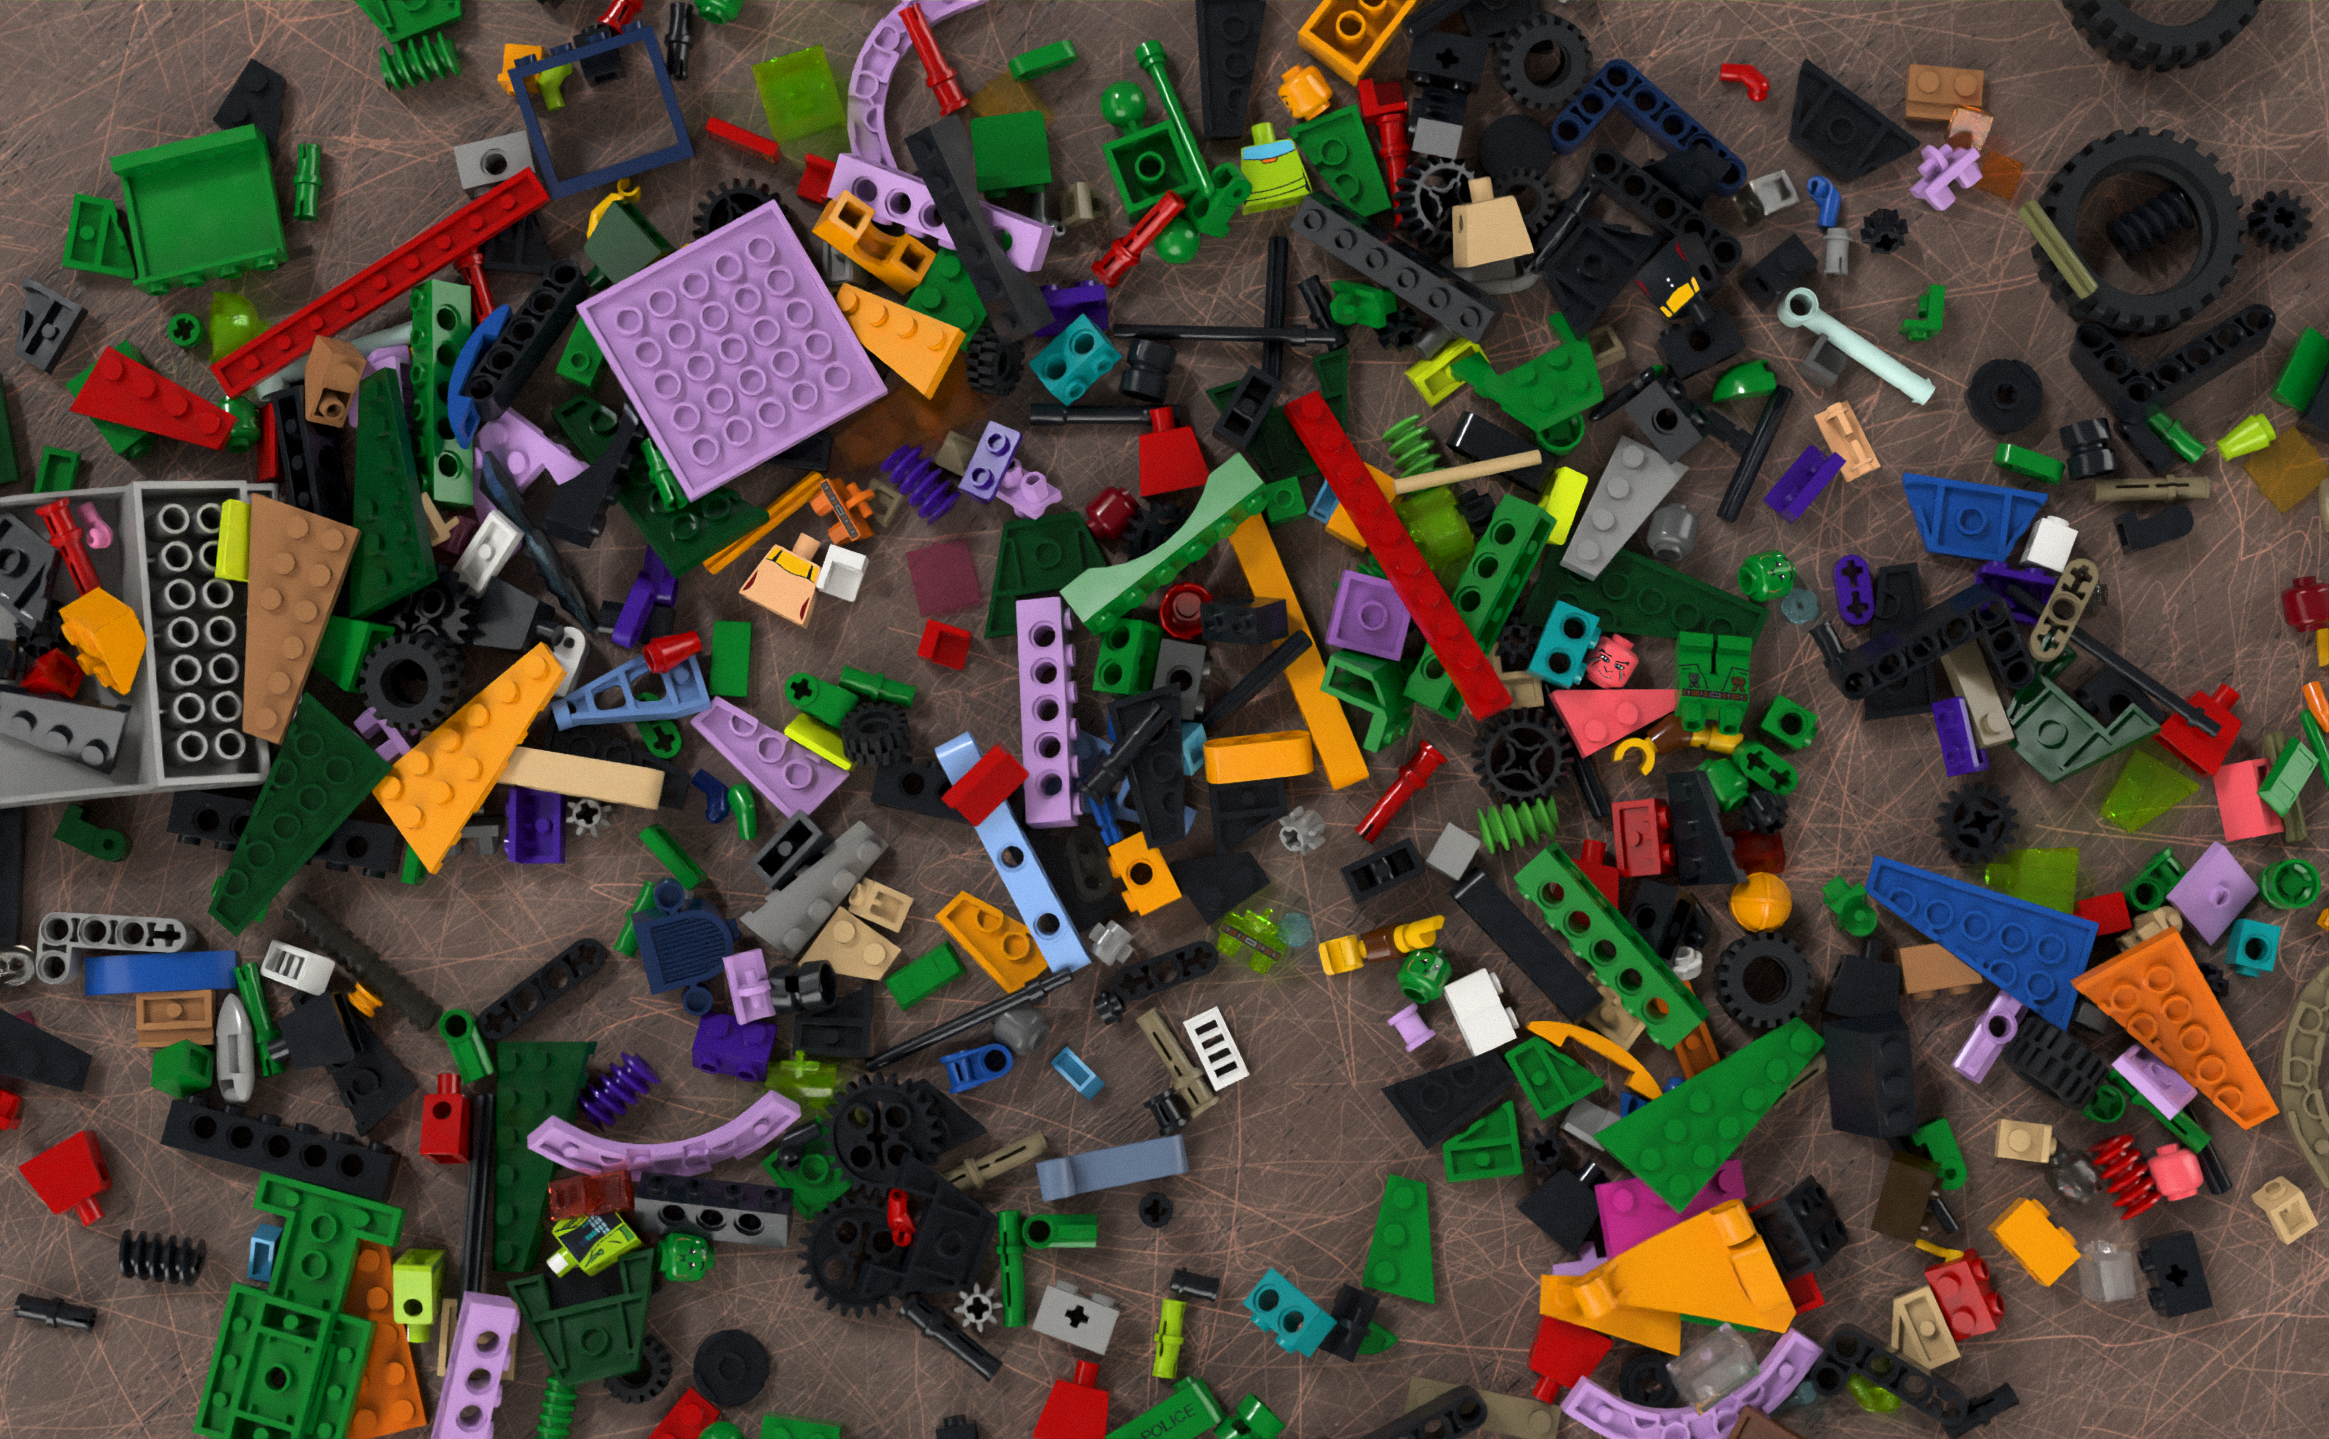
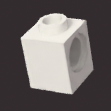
[2019,516,2078,577]

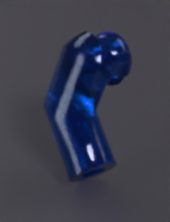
[691,768,731,824]

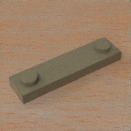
[1924,605,2015,750]
[1403,1374,1562,1439]

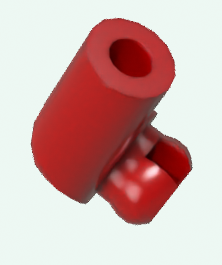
[1719,63,1770,102]
[887,1188,917,1247]

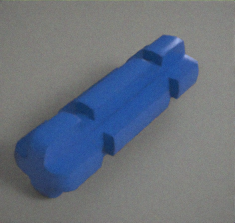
[1082,774,1124,846]

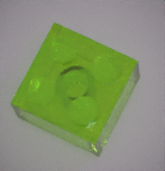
[751,44,847,146]

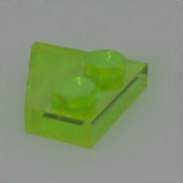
[2097,749,2201,833]

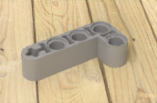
[36,912,197,985]

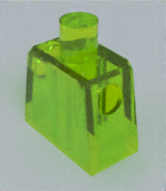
[1985,847,2079,915]

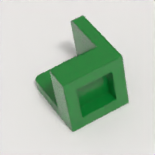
[150,1039,215,1098]

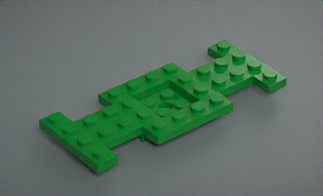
[192,1171,408,1439]

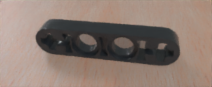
[478,938,607,1039]

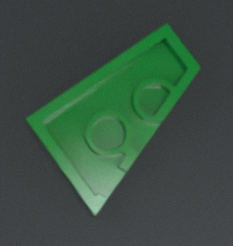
[1286,103,1393,219]

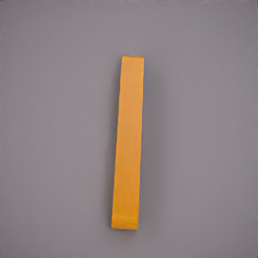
[1228,512,1369,792]

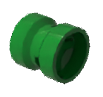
[2081,1084,2126,1123]

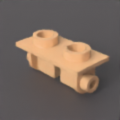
[1813,400,1881,483]

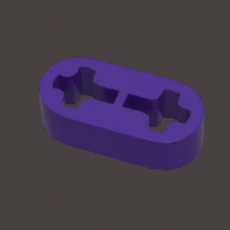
[1832,554,1875,627]
[612,577,659,649]

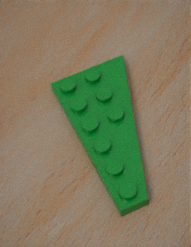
[1591,1017,1824,1214]

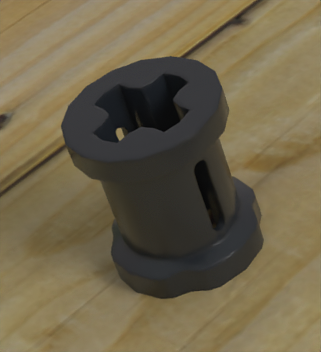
[1143,1087,1191,1137]
[1138,1192,1173,1228]

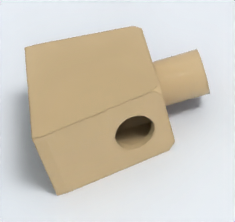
[1452,176,1534,268]

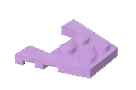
[473,407,590,561]

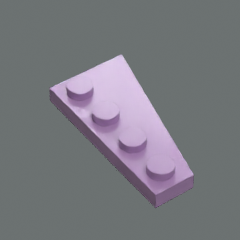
[690,696,851,820]

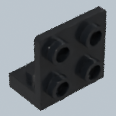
[1749,1175,1849,1283]

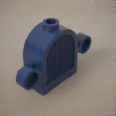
[631,878,741,1016]

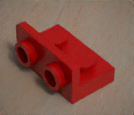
[1611,798,1676,878]

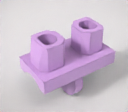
[1909,144,1983,211]
[996,457,1062,520]
[354,707,422,765]
[723,948,776,1025]

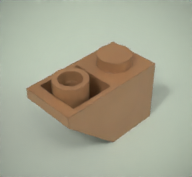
[305,335,367,428]
[1892,943,1982,1001]

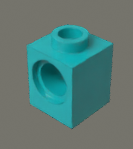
[2224,919,2281,978]

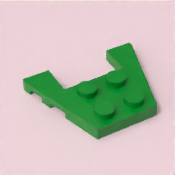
[354,0,463,46]
[1450,311,1604,432]

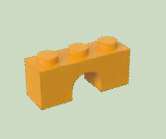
[811,189,937,295]

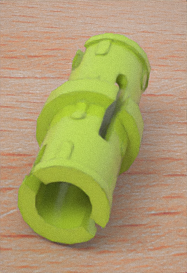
[1152,1298,1187,1379]

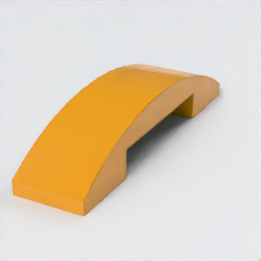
[1524,1021,1663,1101]

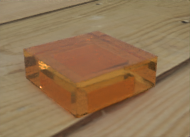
[1944,103,1994,151]
[1974,150,2025,201]

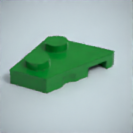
[62,193,137,280]
[1503,1035,1605,1121]
[1442,1100,1523,1184]

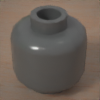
[1647,503,1699,562]
[991,1002,1050,1055]

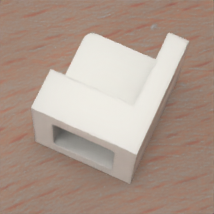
[816,544,869,602]

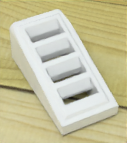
[259,939,335,996]
[1183,1006,1250,1091]

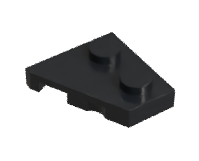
[212,58,286,159]

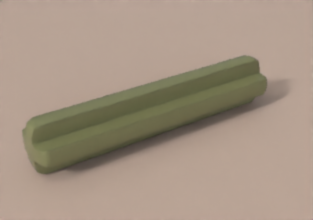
[2018,199,2098,299]
[2262,731,2308,842]

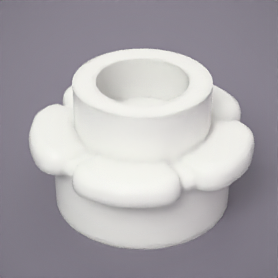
[1671,946,1703,980]

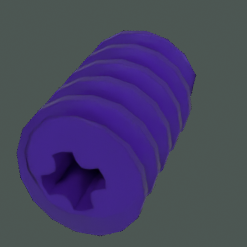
[880,443,961,526]
[577,1052,661,1133]

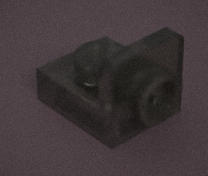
[1733,169,1801,228]

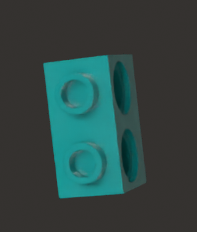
[1028,313,1123,407]
[1525,600,1602,690]
[1243,1267,1337,1358]

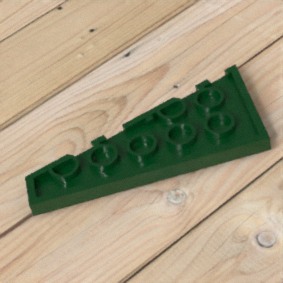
[349,367,438,620]
[551,392,770,579]
[1519,526,1770,646]
[208,690,394,938]
[493,1042,598,1272]

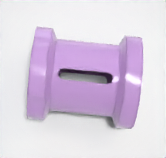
[1387,1002,1436,1052]

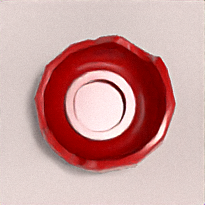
[1158,581,1213,640]

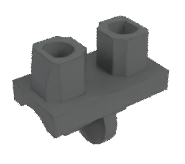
[445,804,505,857]

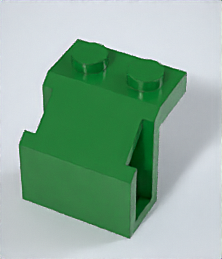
[1320,648,1414,753]

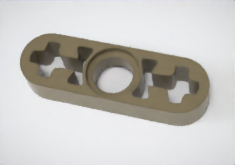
[2028,558,2099,662]

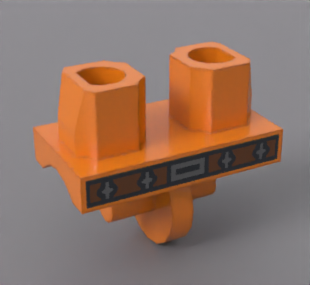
[809,477,876,546]

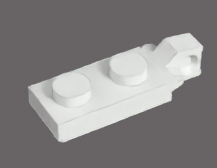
[453,510,525,608]

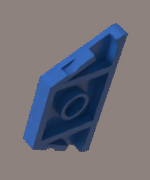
[1901,473,2048,562]

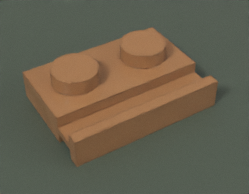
[1903,64,1984,127]
[136,989,216,1048]

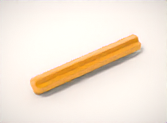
[702,470,825,575]

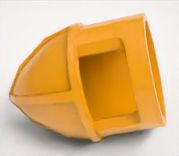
[1728,872,1792,933]

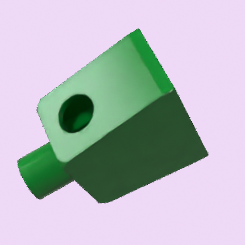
[312,615,395,694]

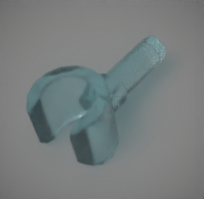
[1768,1379,1816,1417]

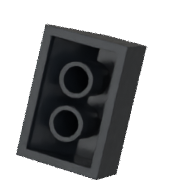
[1822,1011,1918,1139]

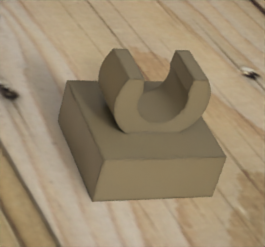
[1059,182,1103,228]

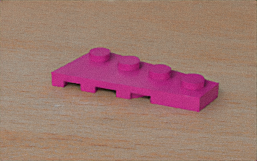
[1594,1159,1747,1260]

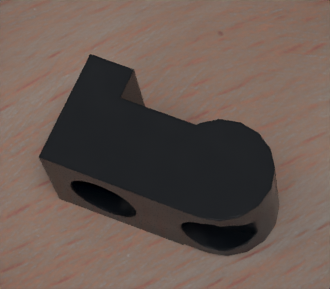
[2113,505,2194,555]

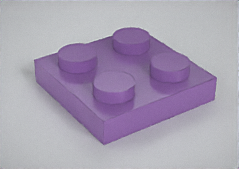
[1324,569,1411,661]

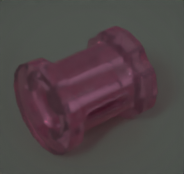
[436,512,480,557]

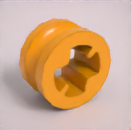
[346,982,385,1018]

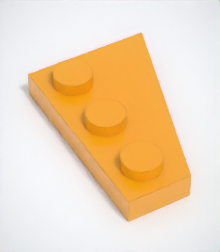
[935,891,1049,994]

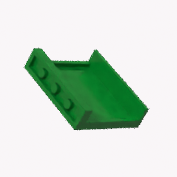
[110,124,289,297]

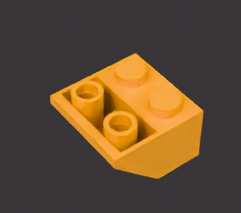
[59,587,148,695]

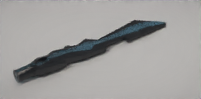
[479,451,598,633]

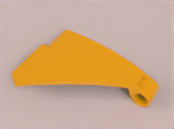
[1571,1198,1796,1334]

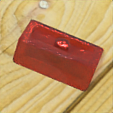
[1724,830,1786,876]

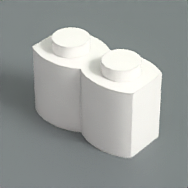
[1443,968,1519,1057]

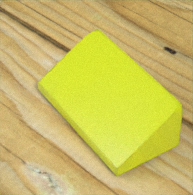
[1405,335,1490,408]
[1538,466,1588,545]
[215,499,252,582]
[784,713,858,773]

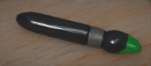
[1589,365,1665,422]

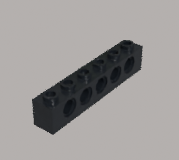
[1290,190,1507,344]
[271,385,353,615]
[167,790,405,879]
[160,1094,401,1201]

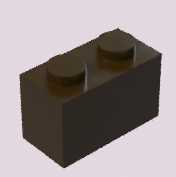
[1870,1149,1944,1245]

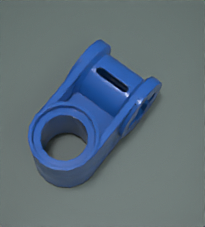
[939,1043,1016,1095]

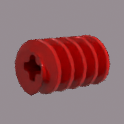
[2085,1134,2162,1221]

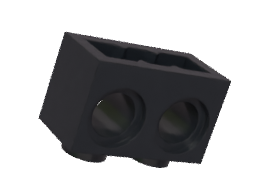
[1407,85,1468,159]

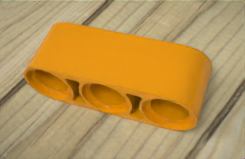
[1202,730,1314,784]

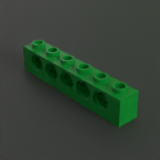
[410,279,473,512]
[1402,493,1558,722]
[1513,841,1710,1051]

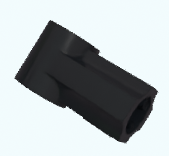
[597,600,677,644]

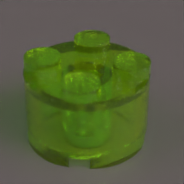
[1394,485,1475,571]

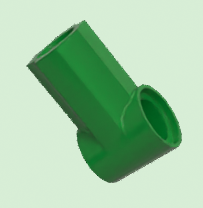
[438,1008,496,1085]
[1021,1213,1097,1249]

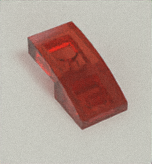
[548,1169,635,1221]

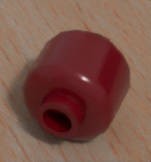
[1085,486,1140,541]
[2281,576,2329,632]

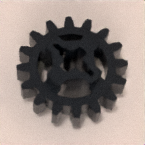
[1121,500,1197,583]
[1934,782,2020,865]

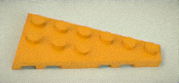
[371,642,568,875]

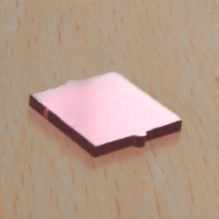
[906,538,981,617]

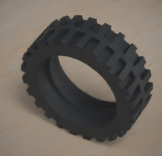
[2062,0,2263,73]
[2031,127,2248,338]

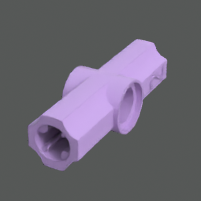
[1950,989,2029,1084]

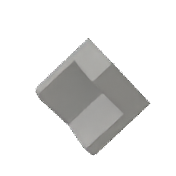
[1424,822,1480,882]
[1560,1098,1621,1152]

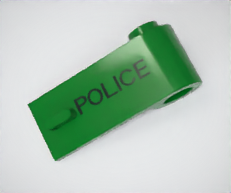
[1105,1373,1226,1439]

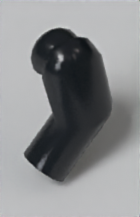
[1684,892,1712,950]

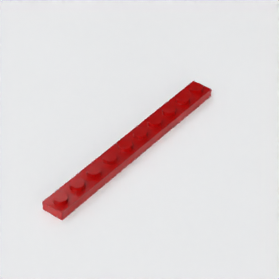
[210,166,551,400]
[1283,390,1513,722]

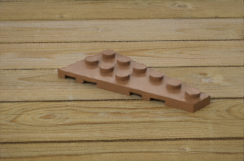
[242,492,362,745]

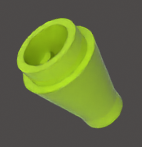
[2215,413,2276,462]

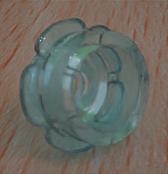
[1782,588,1819,625]
[1276,912,1313,948]

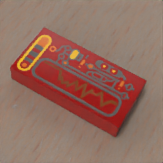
[705,117,782,166]

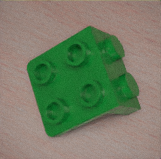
[970,110,1053,199]

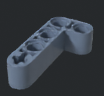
[1035,1134,1190,1201]

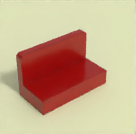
[941,742,1029,827]

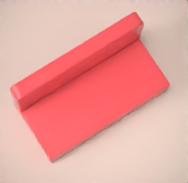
[2213,757,2285,842]

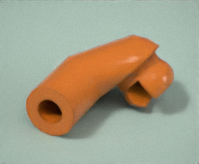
[2301,681,2329,733]

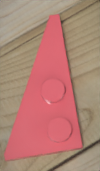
[1548,689,1676,759]

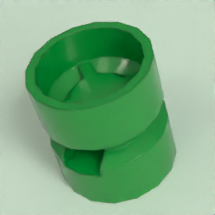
[1531,412,1585,459]
[2256,859,2321,910]
[1213,1392,1286,1439]

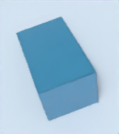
[1307,480,1340,525]
[1051,1046,1106,1101]
[247,1223,284,1283]

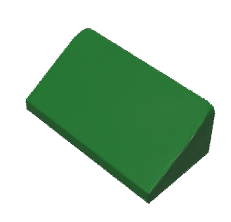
[2268,326,2329,413]

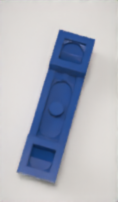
[448,304,514,450]
[84,951,238,996]

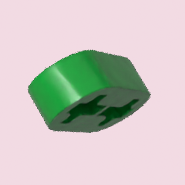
[1008,39,1079,83]
[1992,443,2066,485]
[634,692,684,760]
[1732,739,1798,796]

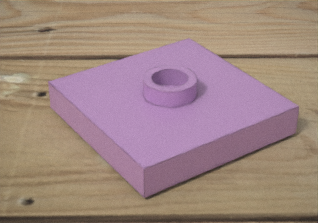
[2166,841,2260,946]
[2112,1041,2198,1120]

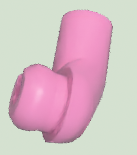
[75,501,114,549]

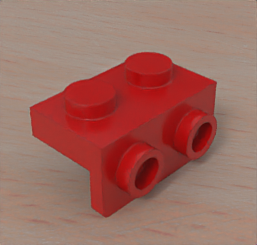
[1924,1247,2005,1342]

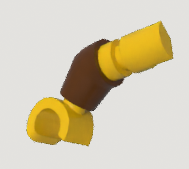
[1610,713,1744,776]
[1319,915,1445,976]

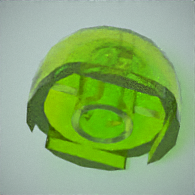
[208,291,266,365]

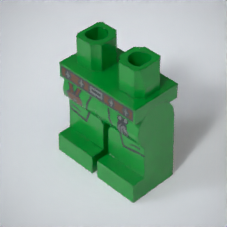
[1673,631,1752,736]

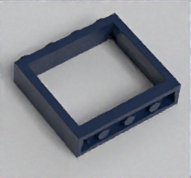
[507,20,696,201]

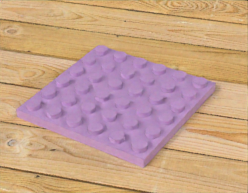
[576,199,888,503]

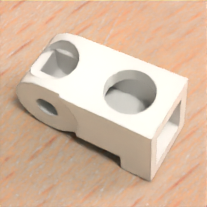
[553,627,590,699]

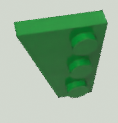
[1360,1173,1435,1305]

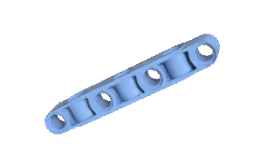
[935,731,1092,973]

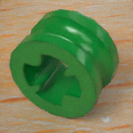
[167,313,205,349]

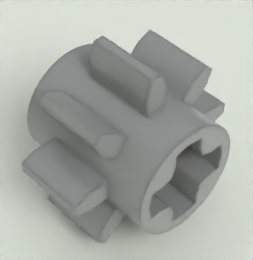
[566,797,614,838]
[1279,806,1326,856]
[1088,920,1134,967]
[955,1283,1003,1332]

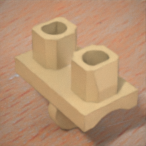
[2115,906,2182,953]

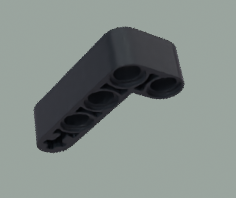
[1810,1323,1968,1426]

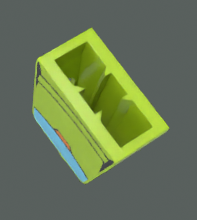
[1240,122,1313,215]

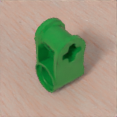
[784,672,860,731]
[2121,845,2189,914]

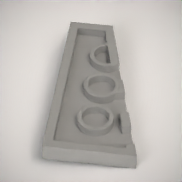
[1559,435,1690,581]
[740,820,889,960]

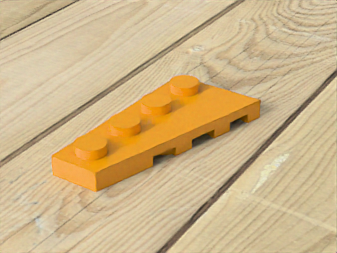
[834,283,966,400]
[1540,1274,1681,1356]

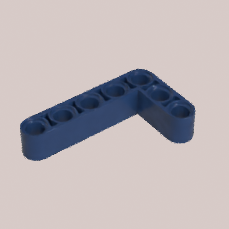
[1549,59,1747,198]

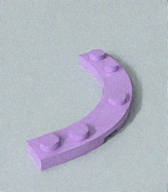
[847,0,990,200]
[527,1090,801,1181]
[1560,1326,1823,1439]

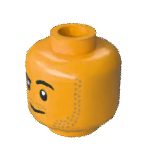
[1277,64,1333,121]

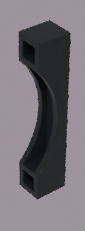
[904,114,1055,346]
[544,391,649,549]

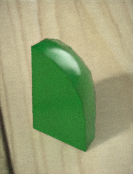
[1712,359,1776,404]

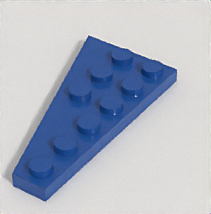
[1864,855,2099,1032]

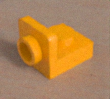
[497,43,544,97]

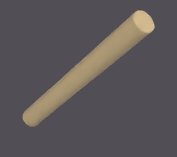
[1392,449,1542,495]

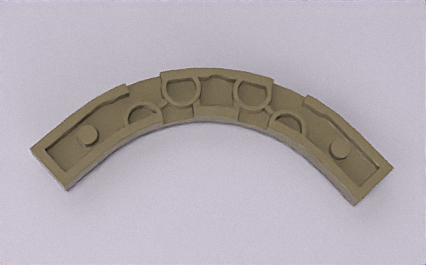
[2278,961,2329,1190]

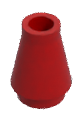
[642,630,702,674]

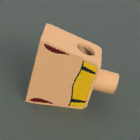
[739,533,822,629]

